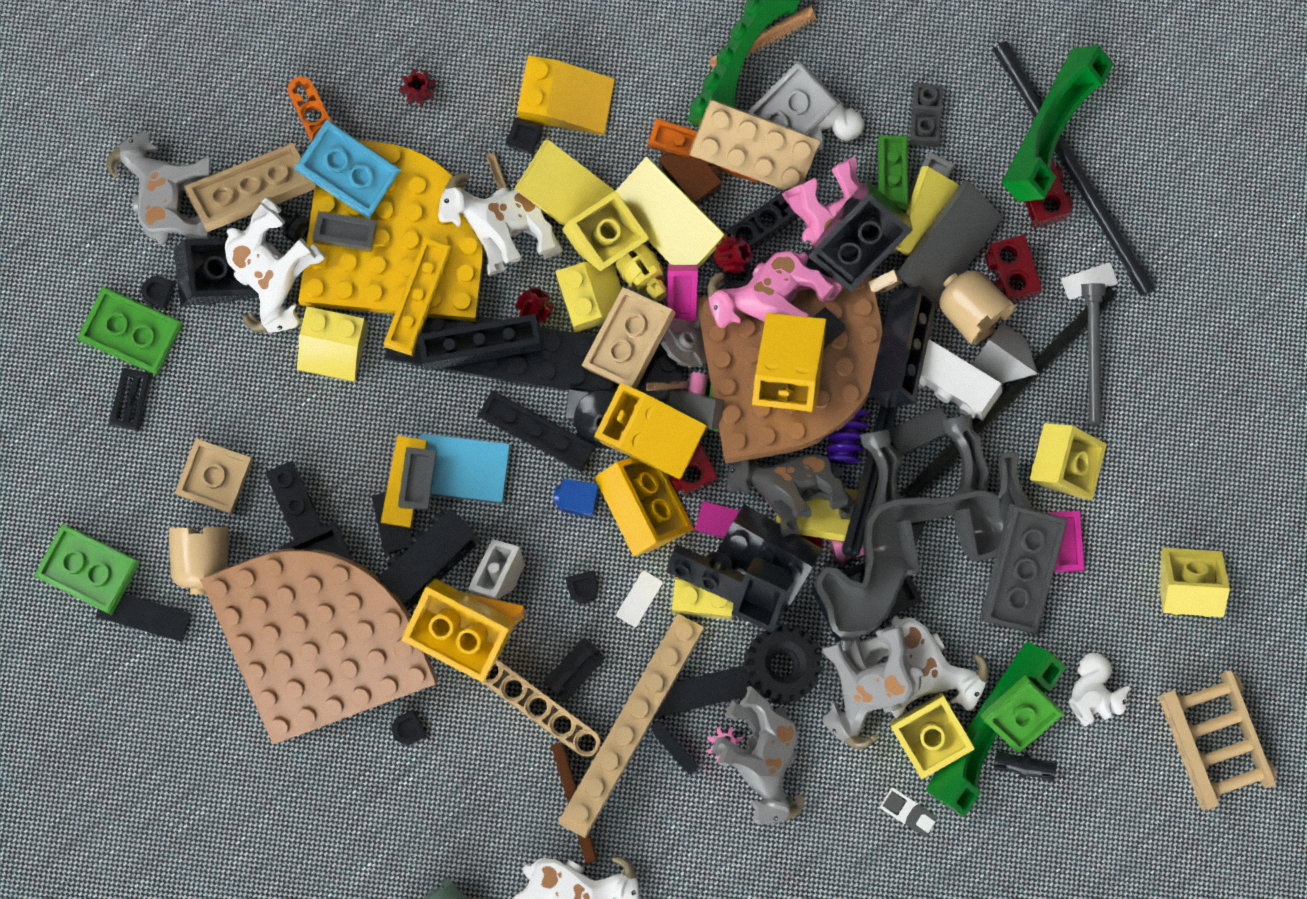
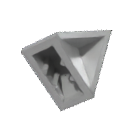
[972,322,1038,384]

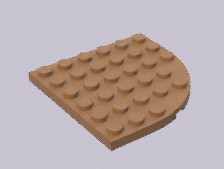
[697,273,883,464]
[200,548,439,745]

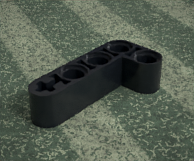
[708,188,800,289]

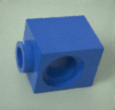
[553,478,599,518]

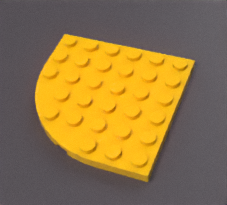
[298,140,483,322]

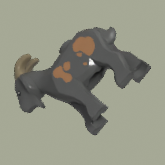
[726,454,855,537]

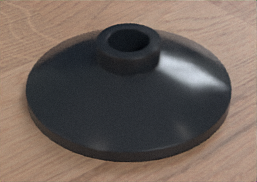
[574,390,616,448]

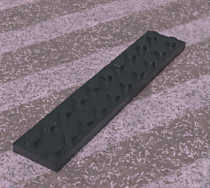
[385,314,683,405]

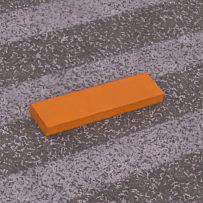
[647,118,758,183]

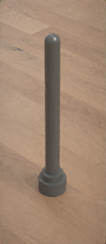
[1081,283,1105,426]

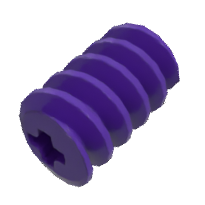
[826,405,870,465]

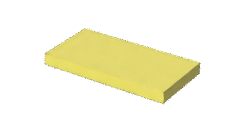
[616,157,728,268]

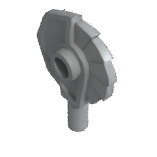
[654,300,706,368]

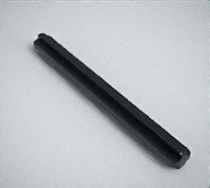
[842,405,898,558]

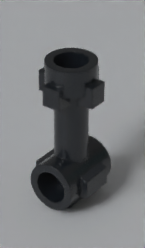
[276,204,310,243]

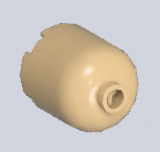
[939,270,1016,346]
[168,527,229,594]

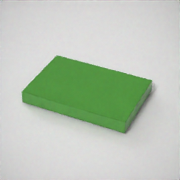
[77,287,183,376]
[34,523,140,615]

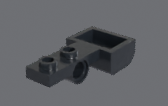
[265,460,354,561]
[666,544,793,633]

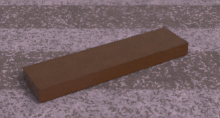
[551,742,598,864]

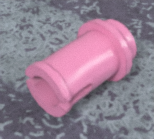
[688,372,709,395]

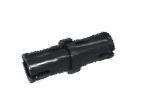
[993,751,1057,782]

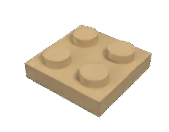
[174,438,253,515]

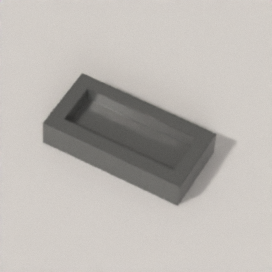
[313,211,378,252]
[668,389,723,430]
[398,447,437,511]

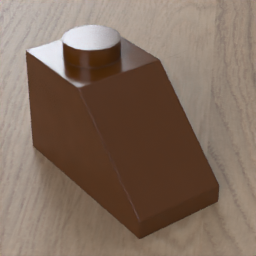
[658,154,722,207]

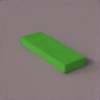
[878,135,908,210]

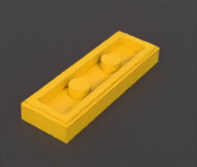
[381,435,427,529]

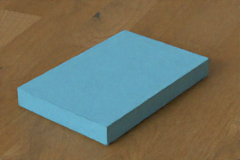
[294,120,401,219]
[421,434,510,504]

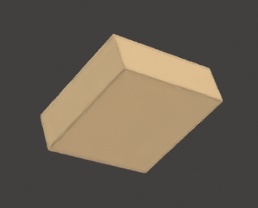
[868,270,905,293]

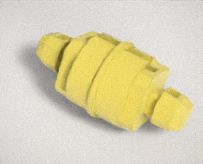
[616,244,667,301]

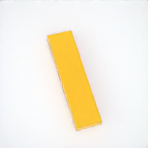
[383,237,453,356]

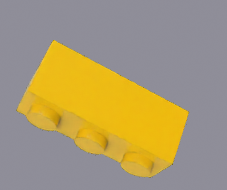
[594,457,694,557]
[401,579,517,683]

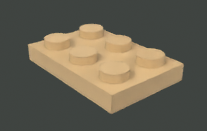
[582,287,676,389]

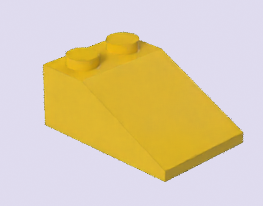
[517,55,615,135]

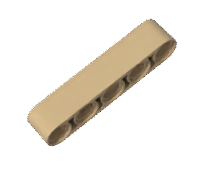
[483,659,601,758]

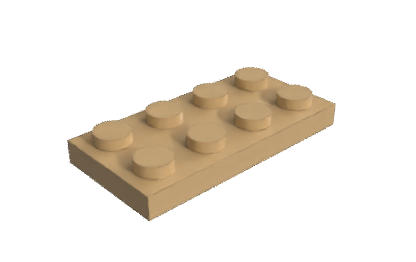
[689,98,820,190]
[184,143,316,232]

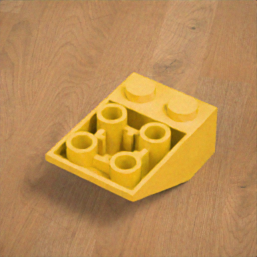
[752,312,827,412]
[594,383,707,480]

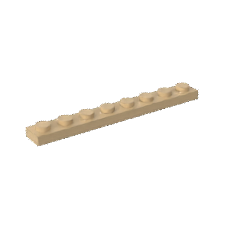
[558,614,704,839]

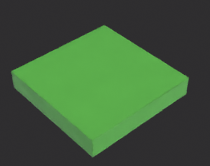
[980,675,1064,754]

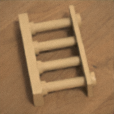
[1158,670,1277,811]

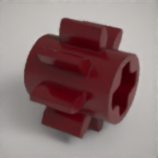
[399,68,436,107]
[714,235,752,274]
[515,288,554,324]

